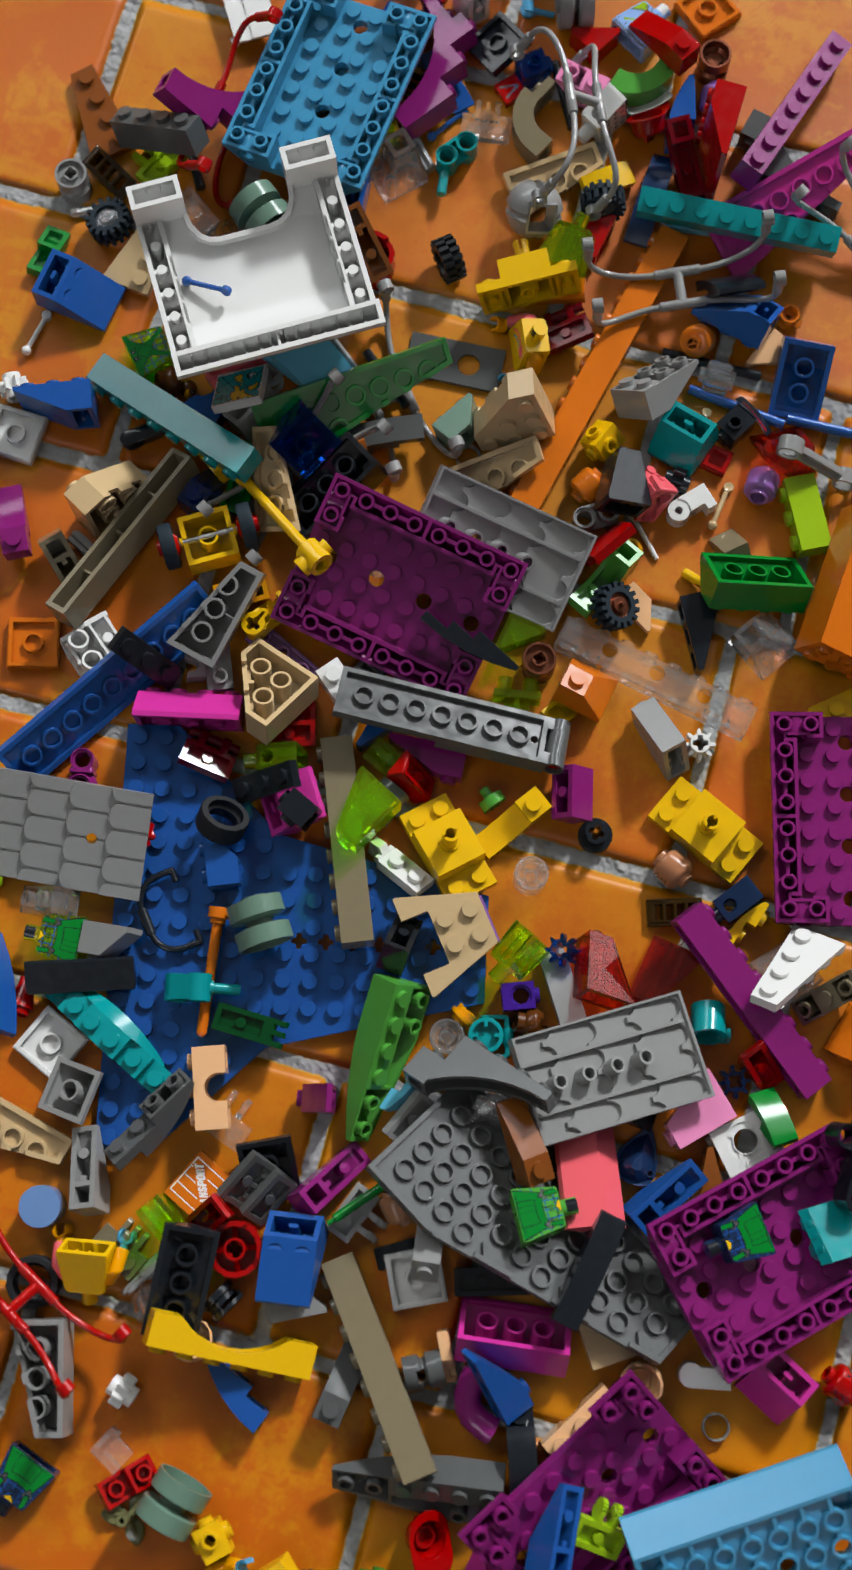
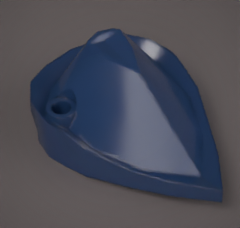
[617,1129,658,1187]

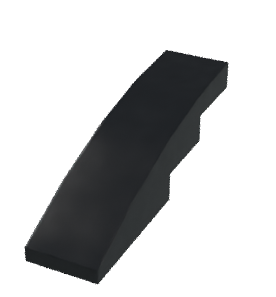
[420,611,519,671]
[551,1209,627,1332]

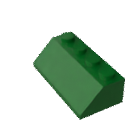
[700,552,814,614]

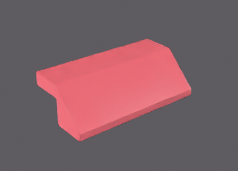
[554,1127,626,1233]

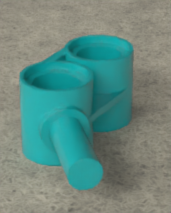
[436,131,478,197]
[164,972,241,1003]

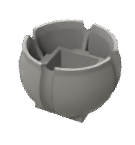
[505,179,563,239]

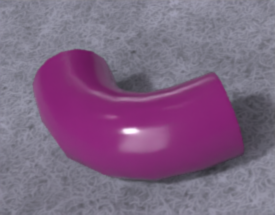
[453,1364,500,1444]

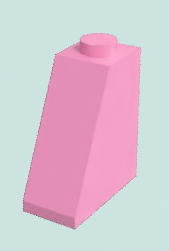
[663,1068,737,1150]

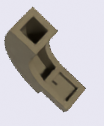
[512,76,556,164]

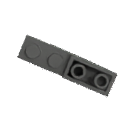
[103,1067,194,1171]

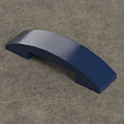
[623,154,673,249]

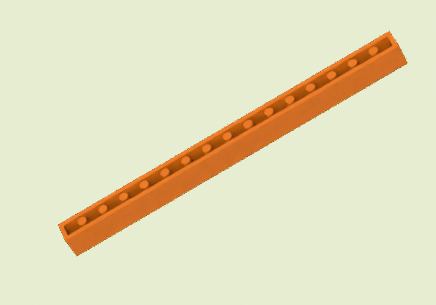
[508,224,689,510]

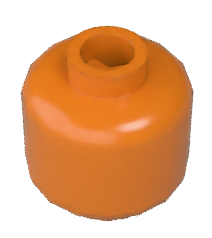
[680,323,716,358]
[570,467,602,505]

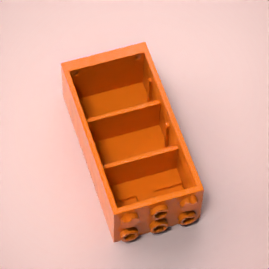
[794,505,852,679]

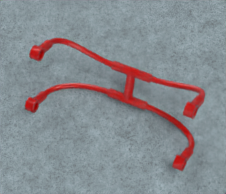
[176,6,283,211]
[0,1229,133,1400]

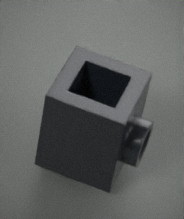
[716,403,756,450]
[276,787,323,832]

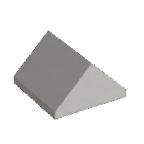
[37,1056,104,1126]

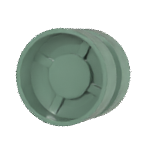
[229,179,288,230]
[226,892,294,955]
[135,1464,212,1542]

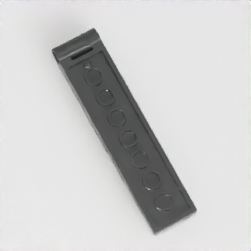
[332,666,571,775]

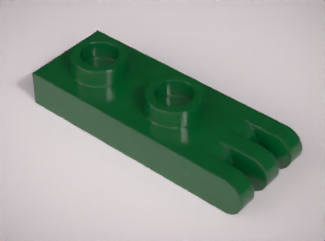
[211,1002,290,1050]

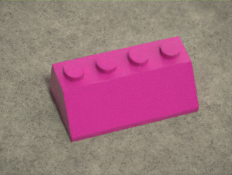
[132,687,245,732]
[454,1296,571,1378]

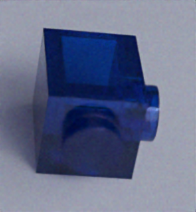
[514,48,554,90]

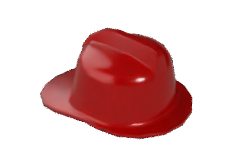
[625,101,671,144]
[405,1510,453,1570]

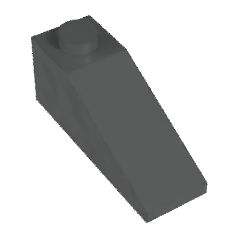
[312,1342,362,1429]

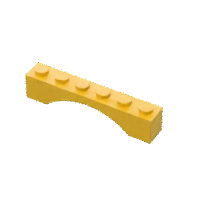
[142,1307,318,1383]

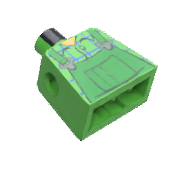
[508,1187,579,1248]

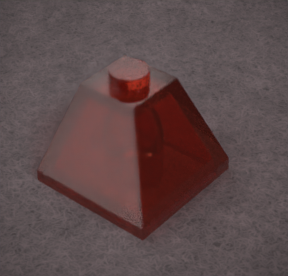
[749,427,816,477]

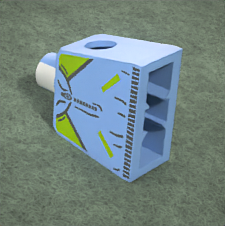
[611,1,671,64]

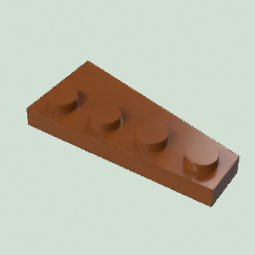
[70,65,133,168]

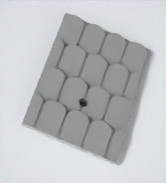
[419,465,598,632]
[0,767,154,901]
[507,990,715,1147]

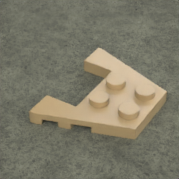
[392,892,498,998]

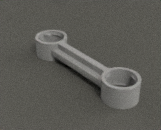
[776,434,852,492]

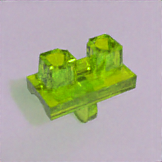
[493,676,541,712]
[362,737,402,780]

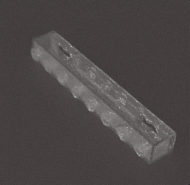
[553,616,758,741]

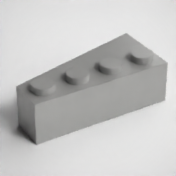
[166,561,267,668]

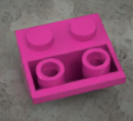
[261,766,326,837]
[734,1352,819,1425]

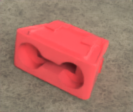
[634,465,678,523]

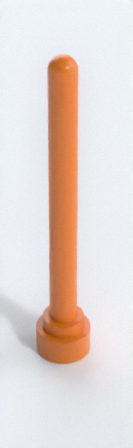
[196,906,229,1037]

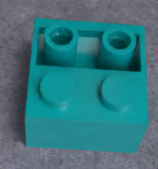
[647,401,719,478]

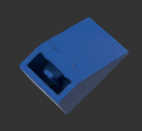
[31,248,126,332]
[691,294,784,350]
[12,377,101,430]
[255,1210,329,1309]

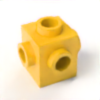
[579,419,626,462]
[190,1514,235,1566]

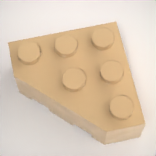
[473,367,555,451]
[64,460,148,539]
[241,637,319,745]

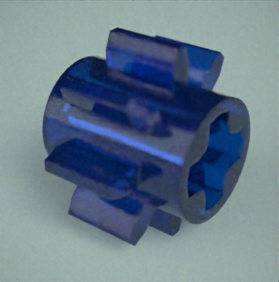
[545,933,581,968]
[717,1065,751,1099]

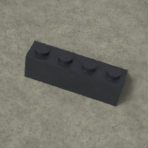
[292,431,388,539]

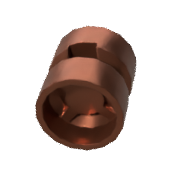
[695,39,732,85]
[521,642,557,684]

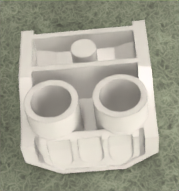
[60,610,117,677]

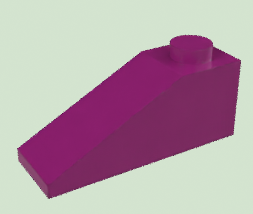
[389,732,467,785]
[297,1083,337,1114]
[286,1141,371,1215]

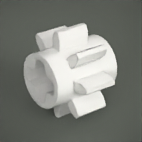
[0,371,29,403]
[686,728,716,763]
[105,1372,141,1409]

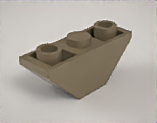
[789,968,852,1026]

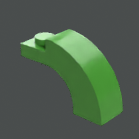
[610,59,674,107]
[567,540,644,619]

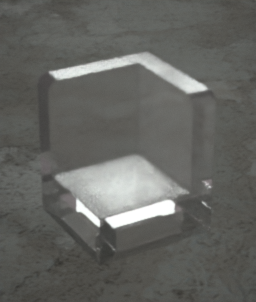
[89,1425,133,1475]

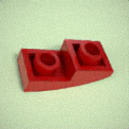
[94,1453,157,1511]

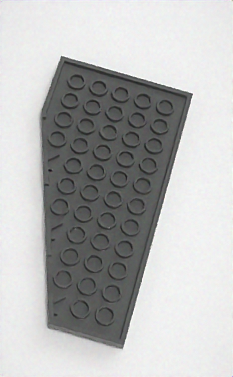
[365,1090,703,1366]

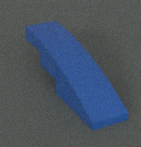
[0,932,17,1038]

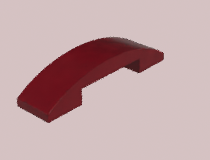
[665,114,711,199]

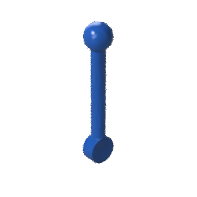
[427,109,468,142]
[182,276,232,296]

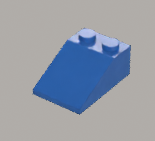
[767,336,836,421]

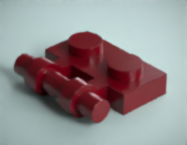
[543,301,595,357]
[177,726,241,784]

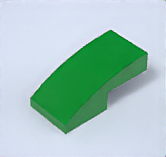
[26,225,71,277]
[748,1087,798,1149]

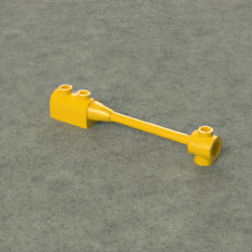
[198,454,334,577]

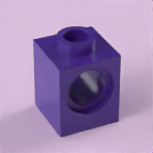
[500,981,540,1013]

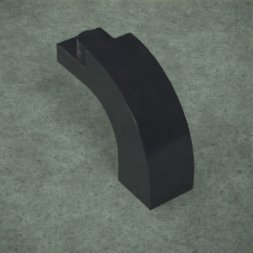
[505,1407,538,1494]

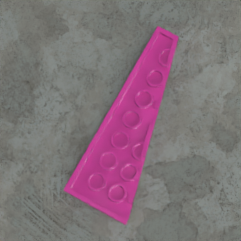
[708,129,852,276]

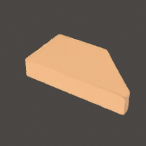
[744,328,784,367]
[629,581,651,634]
[437,1328,458,1383]

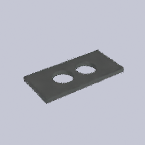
[409,331,506,393]

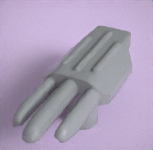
[122,1252,158,1296]

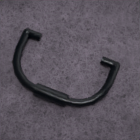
[137,867,204,953]

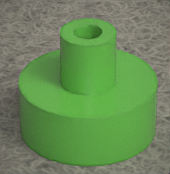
[479,786,506,814]

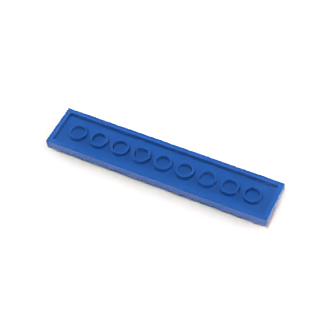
[0,581,208,775]

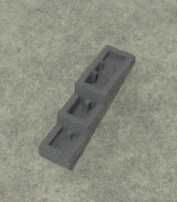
[323,414,425,455]

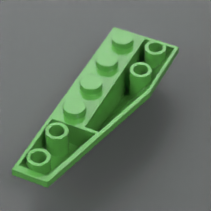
[346,974,431,1141]

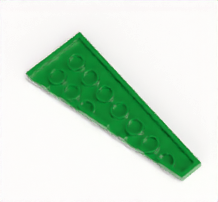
[251,337,453,469]

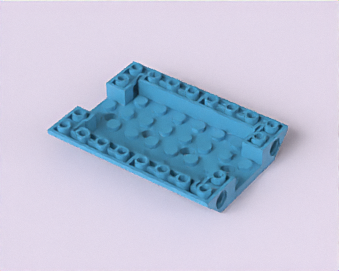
[221,0,437,195]
[618,1444,852,1570]

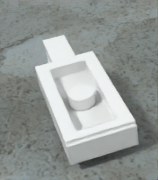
[368,837,435,897]

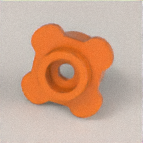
[777,304,802,330]

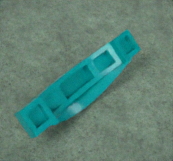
[44,991,172,1093]

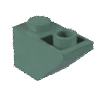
[432,392,477,452]

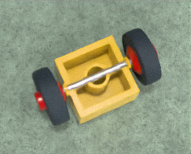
[156,502,260,575]

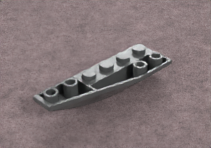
[332,1455,506,1524]

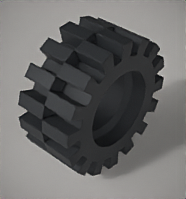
[430,234,467,284]

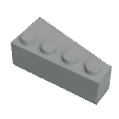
[10,1317,74,1438]

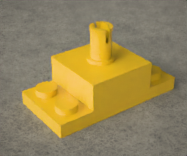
[475,238,583,316]
[647,776,763,885]
[399,793,497,894]

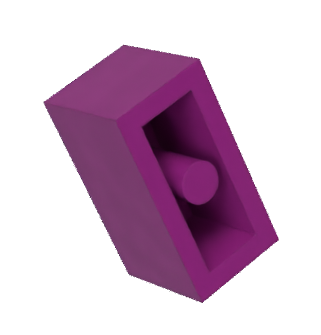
[551,764,593,824]

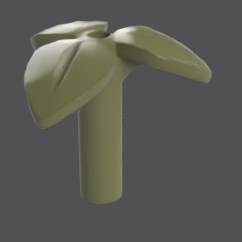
[101,1492,145,1545]

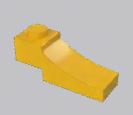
[476,786,552,860]

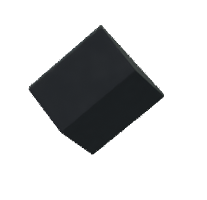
[236,1134,300,1186]

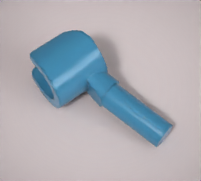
[520,0,555,19]

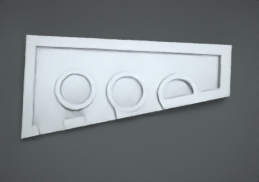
[750,924,846,1012]

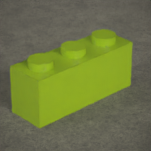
[777,473,831,559]

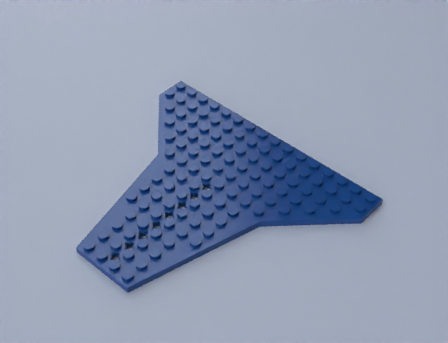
[96,724,489,1152]

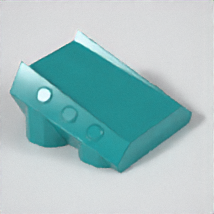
[798,1200,852,1266]

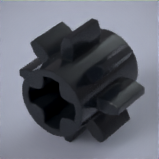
[665,466,692,500]

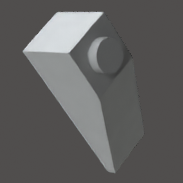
[69,1124,110,1217]

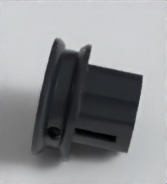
[578,818,613,854]

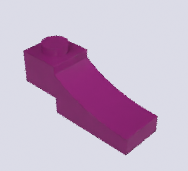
[0,484,33,561]

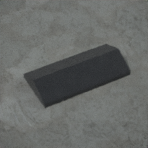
[141,1222,221,1335]

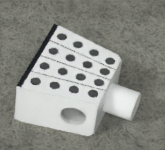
[577,82,628,145]

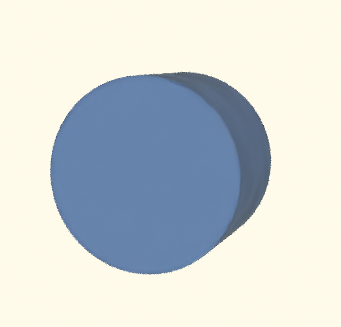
[18,1185,66,1228]

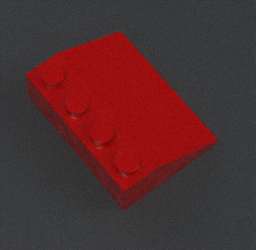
[695,78,747,200]

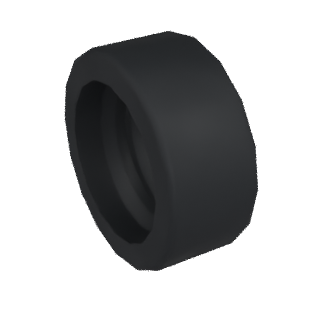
[195,795,250,845]
[6,1254,62,1310]

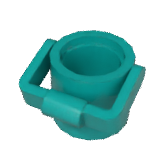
[690,999,731,1045]
[467,1015,514,1059]

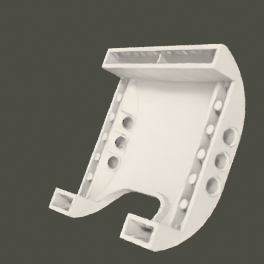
[125,135,386,380]

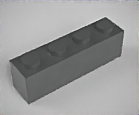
[109,106,210,157]

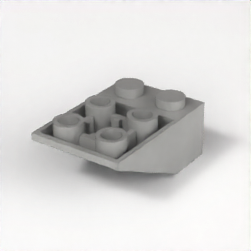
[610,356,699,420]

